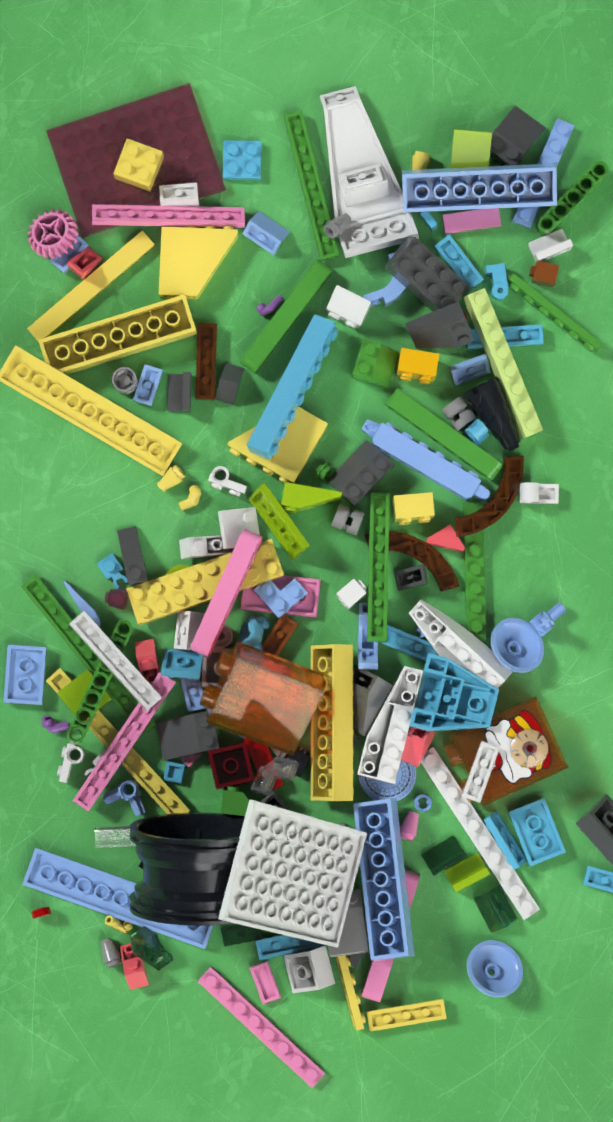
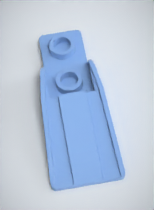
[64,580,101,627]

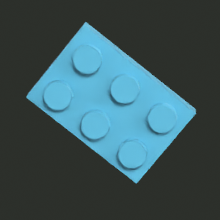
[508,798,566,866]

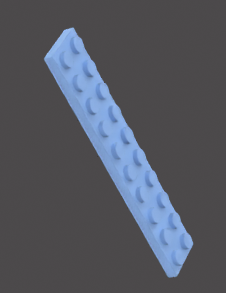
[22,847,214,949]

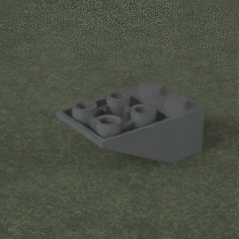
[353,665,393,736]

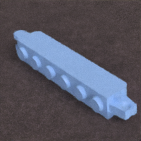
[362,419,490,501]

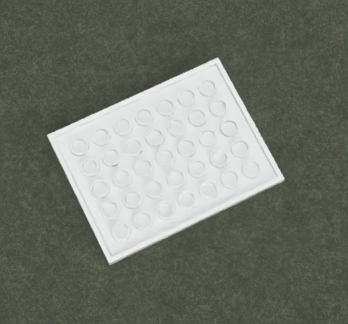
[218,799,367,948]

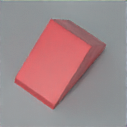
[67,247,103,280]
[426,524,465,552]

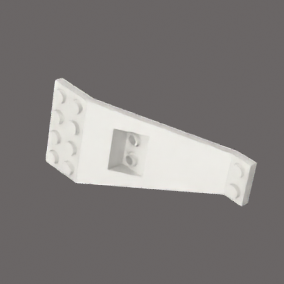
[320,86,419,258]

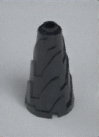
[463,376,521,452]

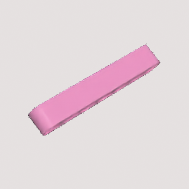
[190,529,262,658]
[361,869,420,1003]

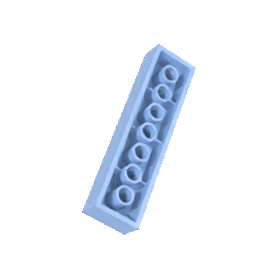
[402,163,557,212]
[353,798,415,961]

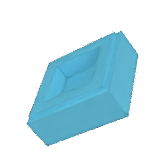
[420,211,437,231]
[163,761,186,784]

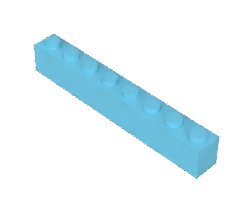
[247,314,338,460]

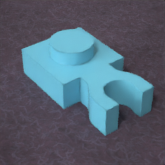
[97,553,128,589]

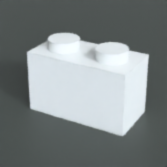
[336,579,366,610]

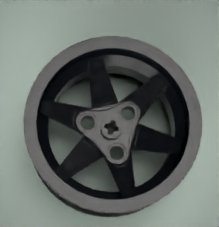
[129,812,245,926]

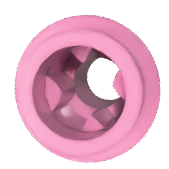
[400,811,419,841]

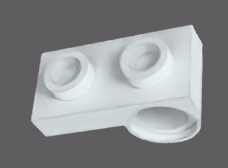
[208,466,247,497]
[519,482,559,504]
[57,743,85,783]

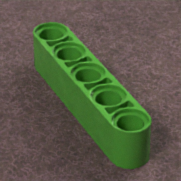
[537,161,609,235]

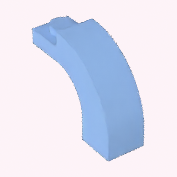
[362,252,406,307]
[358,603,378,670]

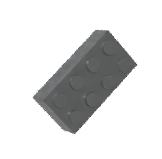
[384,237,470,312]

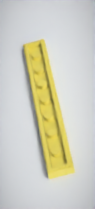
[27,230,155,342]

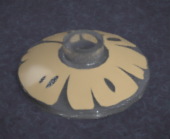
[510,729,549,768]

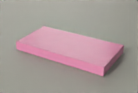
[241,575,321,618]

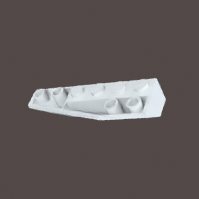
[409,600,513,689]
[357,666,423,784]

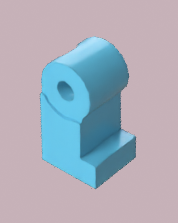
[484,263,508,301]
[464,419,489,446]

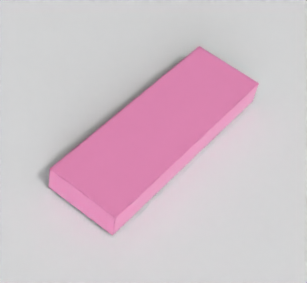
[442,208,502,235]

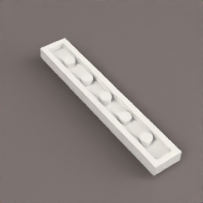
[69,611,162,711]

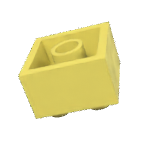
[113,139,164,192]
[392,492,435,525]

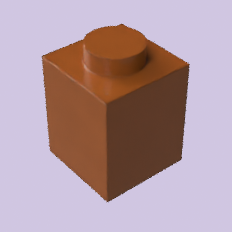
[529,260,559,287]

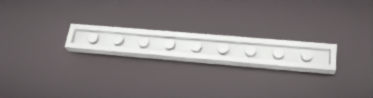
[421,747,540,920]

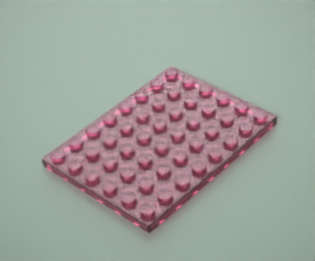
[46,83,226,238]

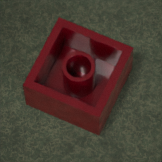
[207,742,254,790]

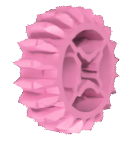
[27,209,79,260]

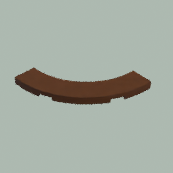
[455,456,524,537]
[365,532,460,592]

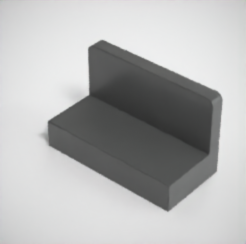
[167,372,192,413]

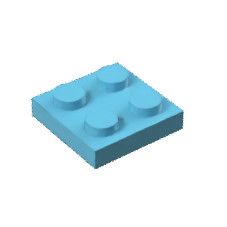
[223,140,261,180]
[161,648,203,680]

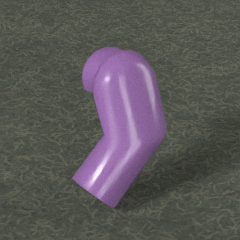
[256,295,284,316]
[42,715,69,734]

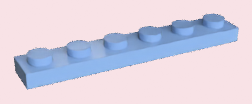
[512,118,575,229]

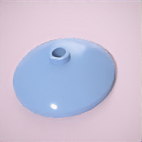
[491,618,544,673]
[467,940,523,997]

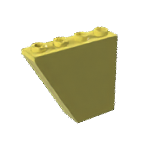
[159,226,238,299]
[227,407,328,484]

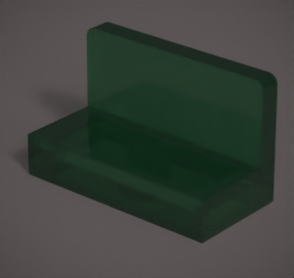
[421,836,467,876]
[474,885,518,932]
[220,924,263,947]

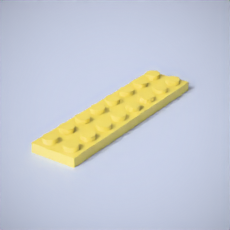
[127,539,284,626]

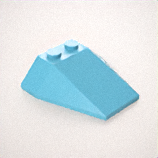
[409,653,499,731]

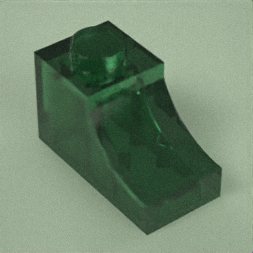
[130,926,173,971]

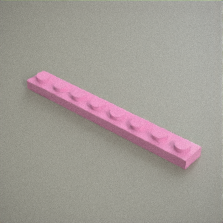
[92,204,245,228]
[73,672,176,812]
[198,967,325,1088]

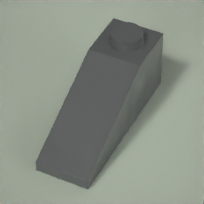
[117,526,149,586]

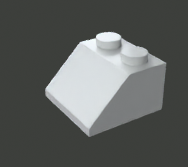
[326,285,371,329]
[283,946,335,993]

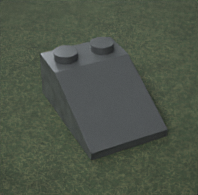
[490,106,546,166]
[405,301,474,348]
[156,710,220,761]

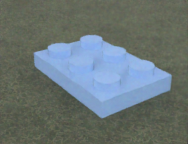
[3,645,47,705]

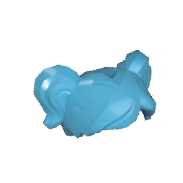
[237,615,269,657]

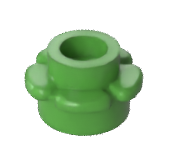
[315,463,333,481]

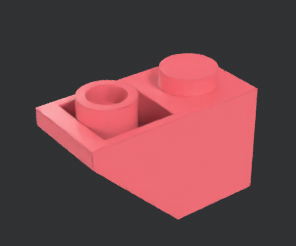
[135,639,160,684]
[401,727,435,767]
[120,941,149,990]

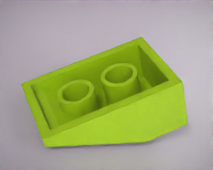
[281,482,342,514]

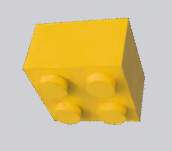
[396,348,439,384]

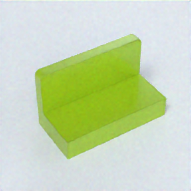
[444,853,490,892]

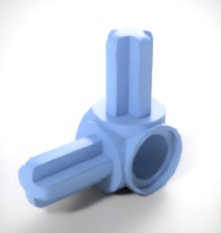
[529,602,566,637]
[103,779,146,816]

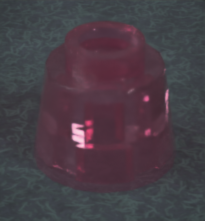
[105,589,128,610]

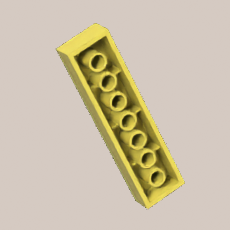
[38,294,197,375]
[311,644,354,801]

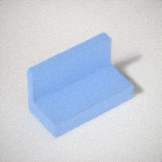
[243,211,289,255]

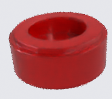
[31,907,52,919]

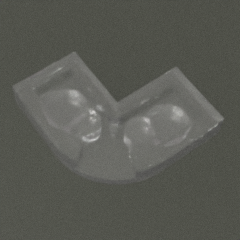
[251,757,299,796]

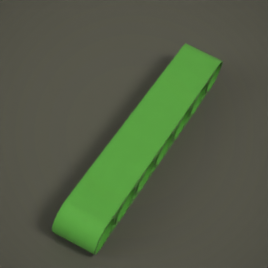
[240,259,333,374]
[385,389,503,481]
[66,620,133,745]

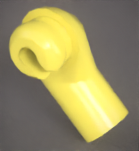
[178,485,202,511]
[105,916,133,934]

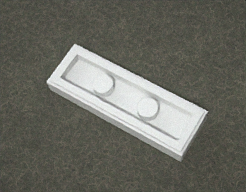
[461,741,500,803]

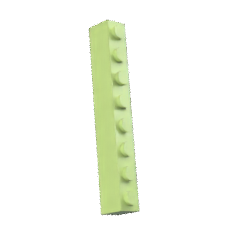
[463,288,543,439]

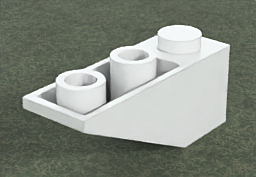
[179,535,234,559]

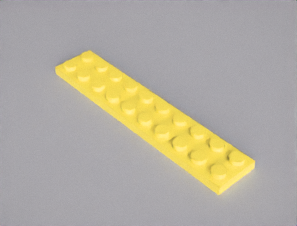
[0,345,182,476]

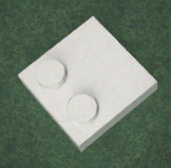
[218,507,260,550]

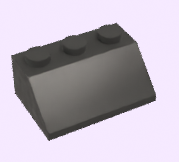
[327,440,394,507]
[576,794,613,865]

